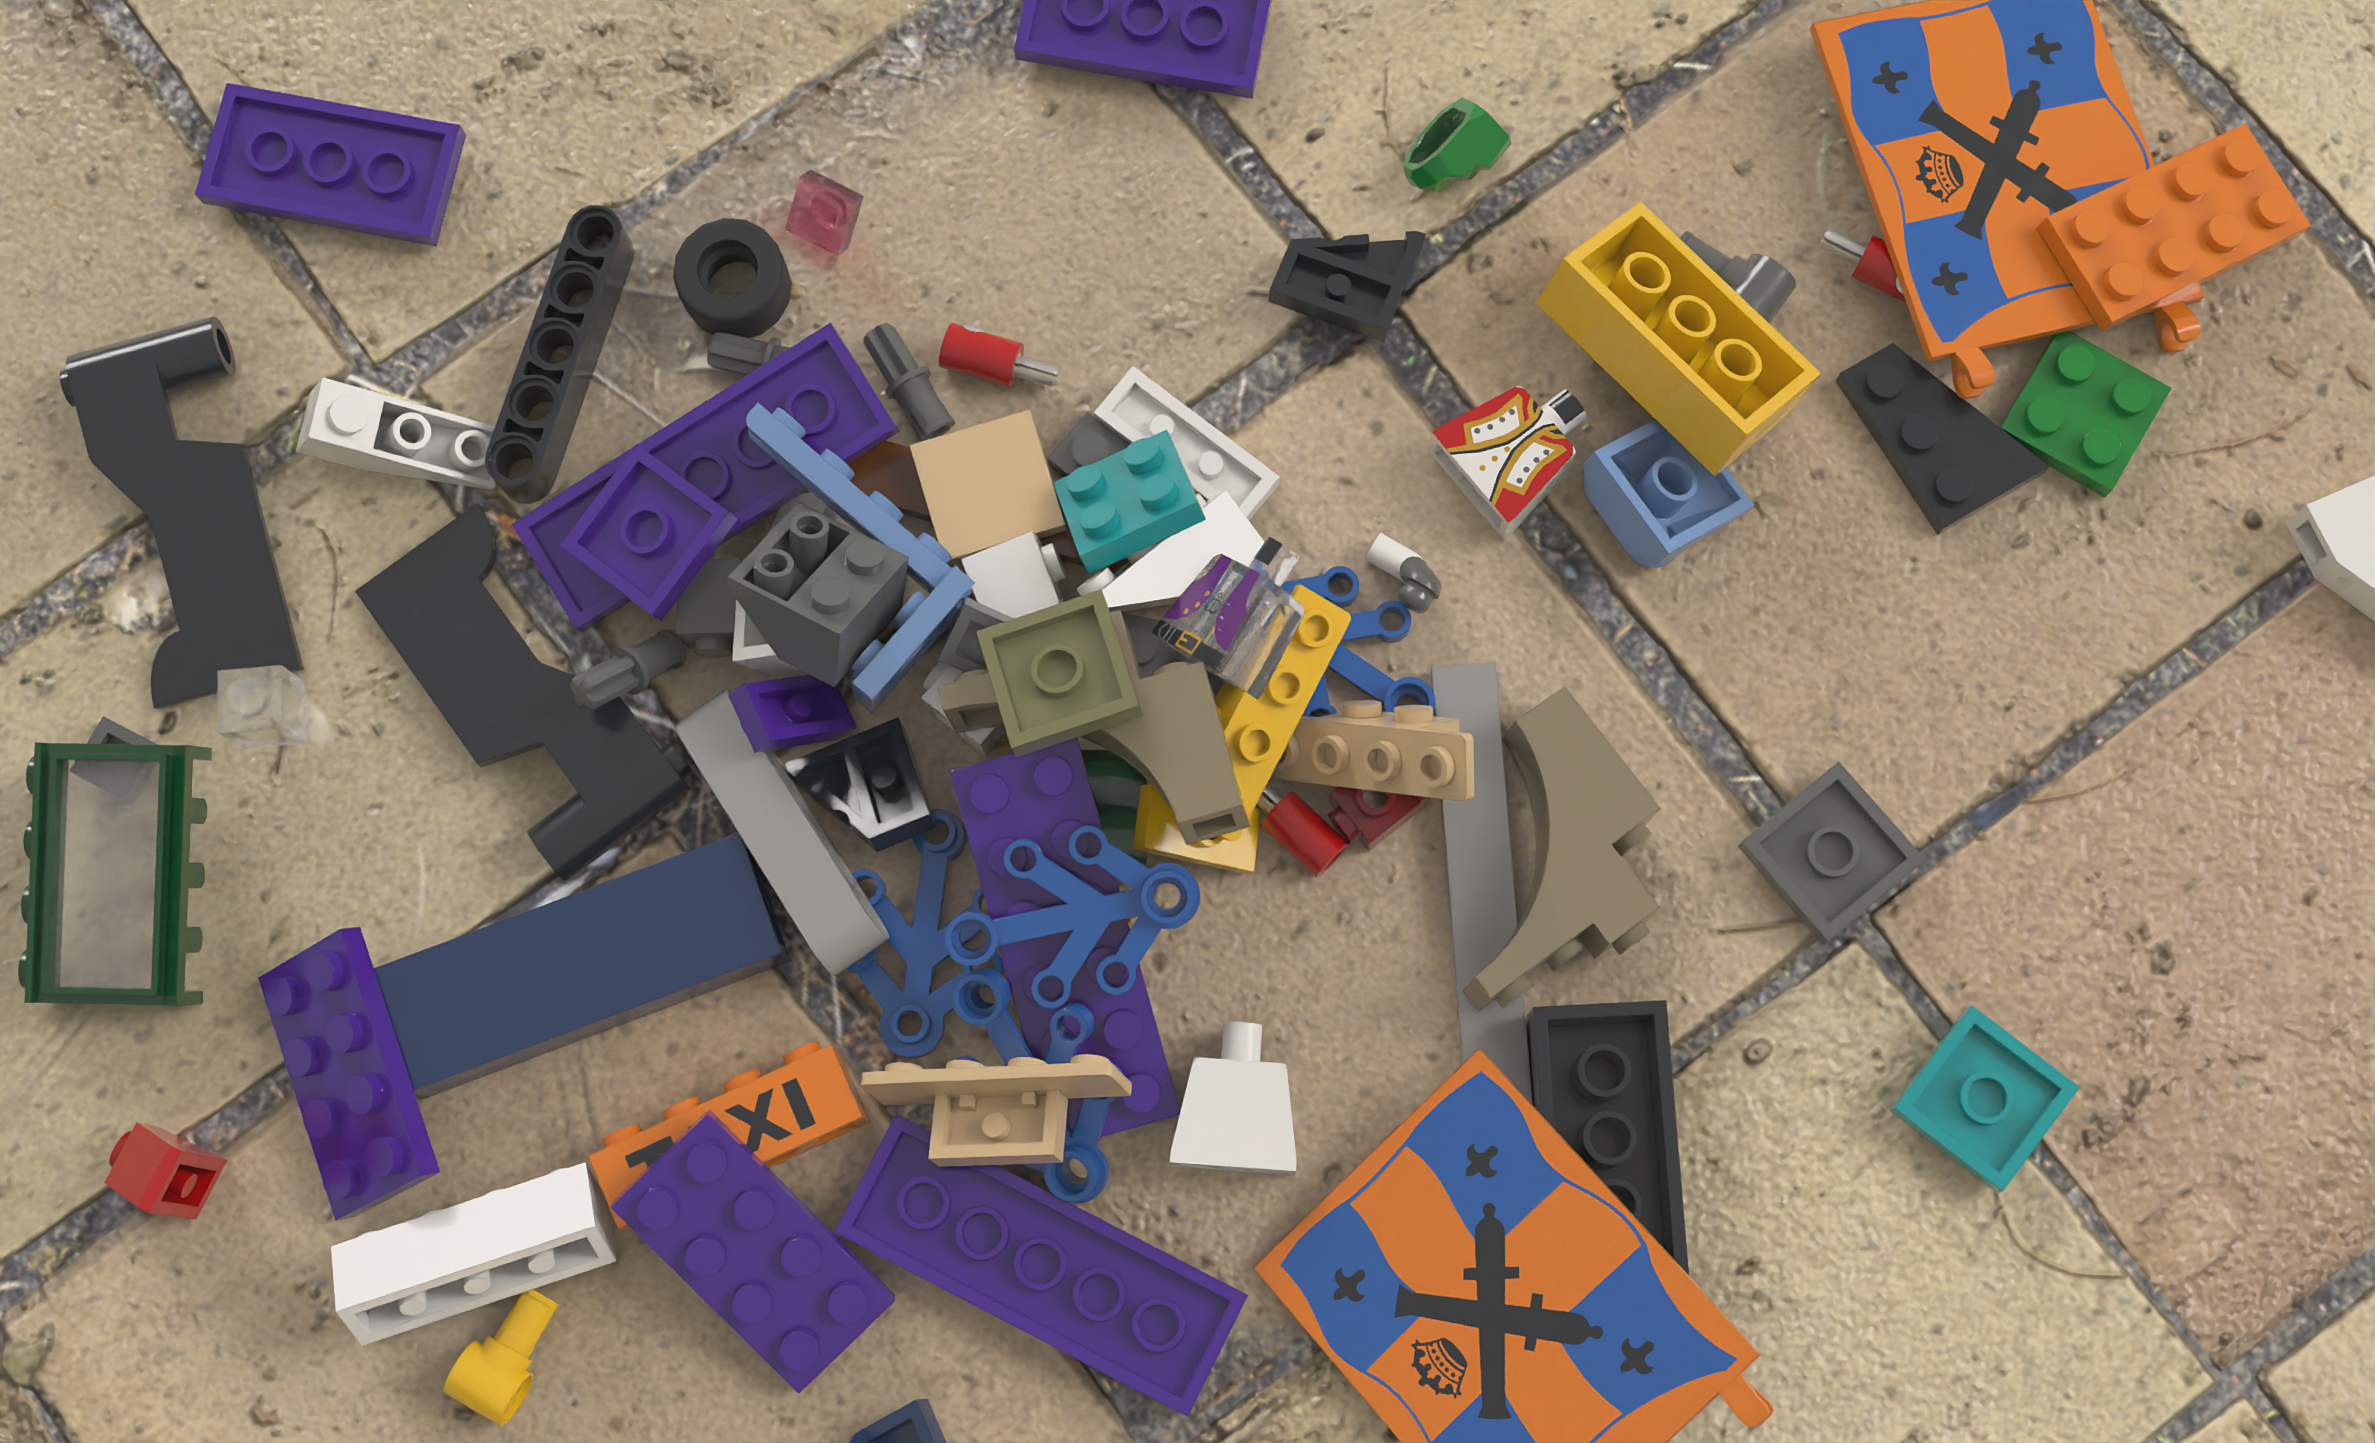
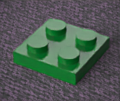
[2000,331,2172,498]

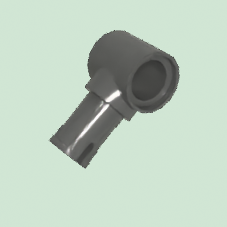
[1680,231,1796,324]

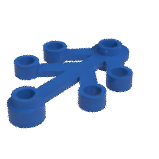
[1221,566,1435,717]
[846,809,1005,1058]
[944,824,1200,1009]
[945,968,1123,1203]

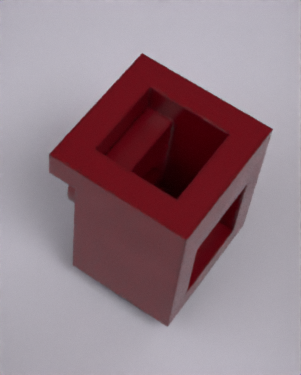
[1327,786,1430,852]

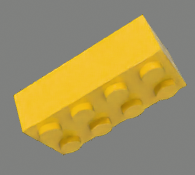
[1536,201,1821,476]

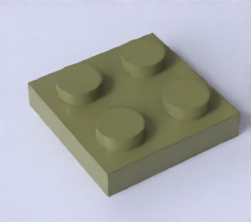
[976,589,1143,758]

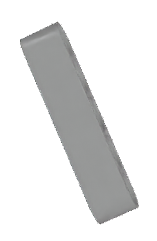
[675,688,889,976]

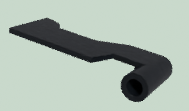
[59,316,304,709]
[355,503,693,882]

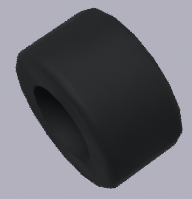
[673,218,792,338]

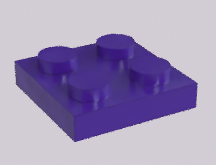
[560,444,738,621]

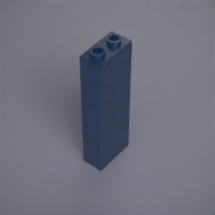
[374,833,791,1098]

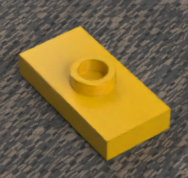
[1133,784,1261,873]

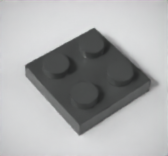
[1738,762,1926,945]

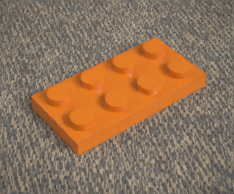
[2037,123,2311,332]

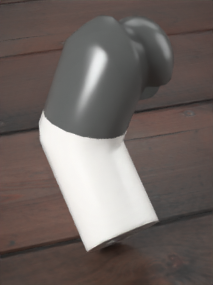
[1365,533,1441,614]

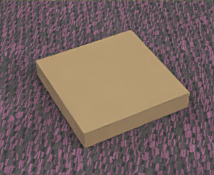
[909,409,1067,566]

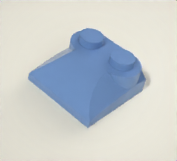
[1583,419,1755,568]

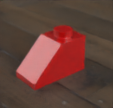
[104,1122,227,1219]

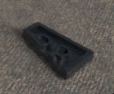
[1836,343,2049,535]

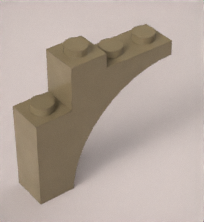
[938,610,1250,845]
[1463,686,1661,1012]

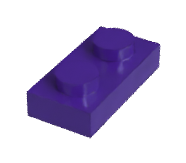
[728,675,857,753]

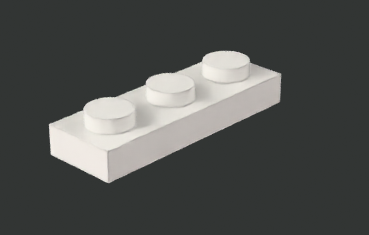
[1094,366,1280,521]

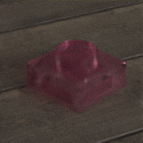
[785,169,864,256]

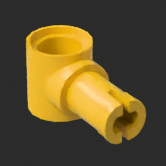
[443,1289,559,1427]

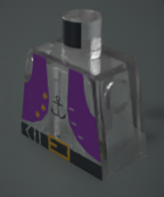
[1151,537,1304,700]

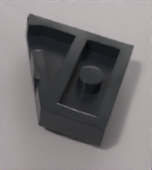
[1268,231,1426,342]
[785,717,937,852]

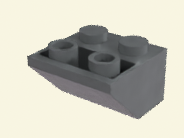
[727,502,909,687]

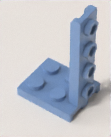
[746,403,975,713]

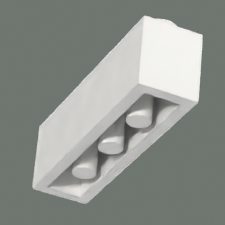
[331,1162,616,1346]

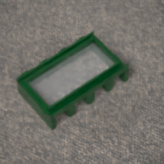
[18,742,212,1006]

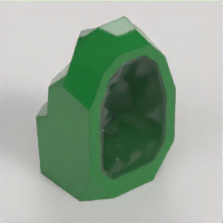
[1403,97,1512,192]

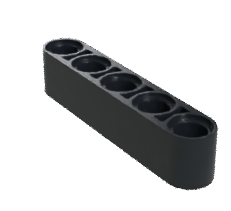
[485,205,634,504]

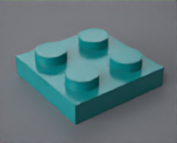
[1053,429,1206,574]
[1889,1005,2080,1193]

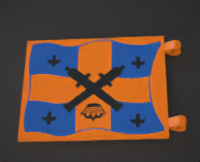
[1810,0,2205,399]
[1253,1049,1774,1443]

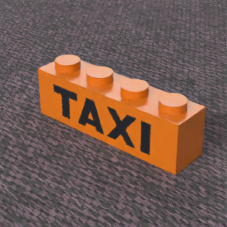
[588,1041,870,1232]

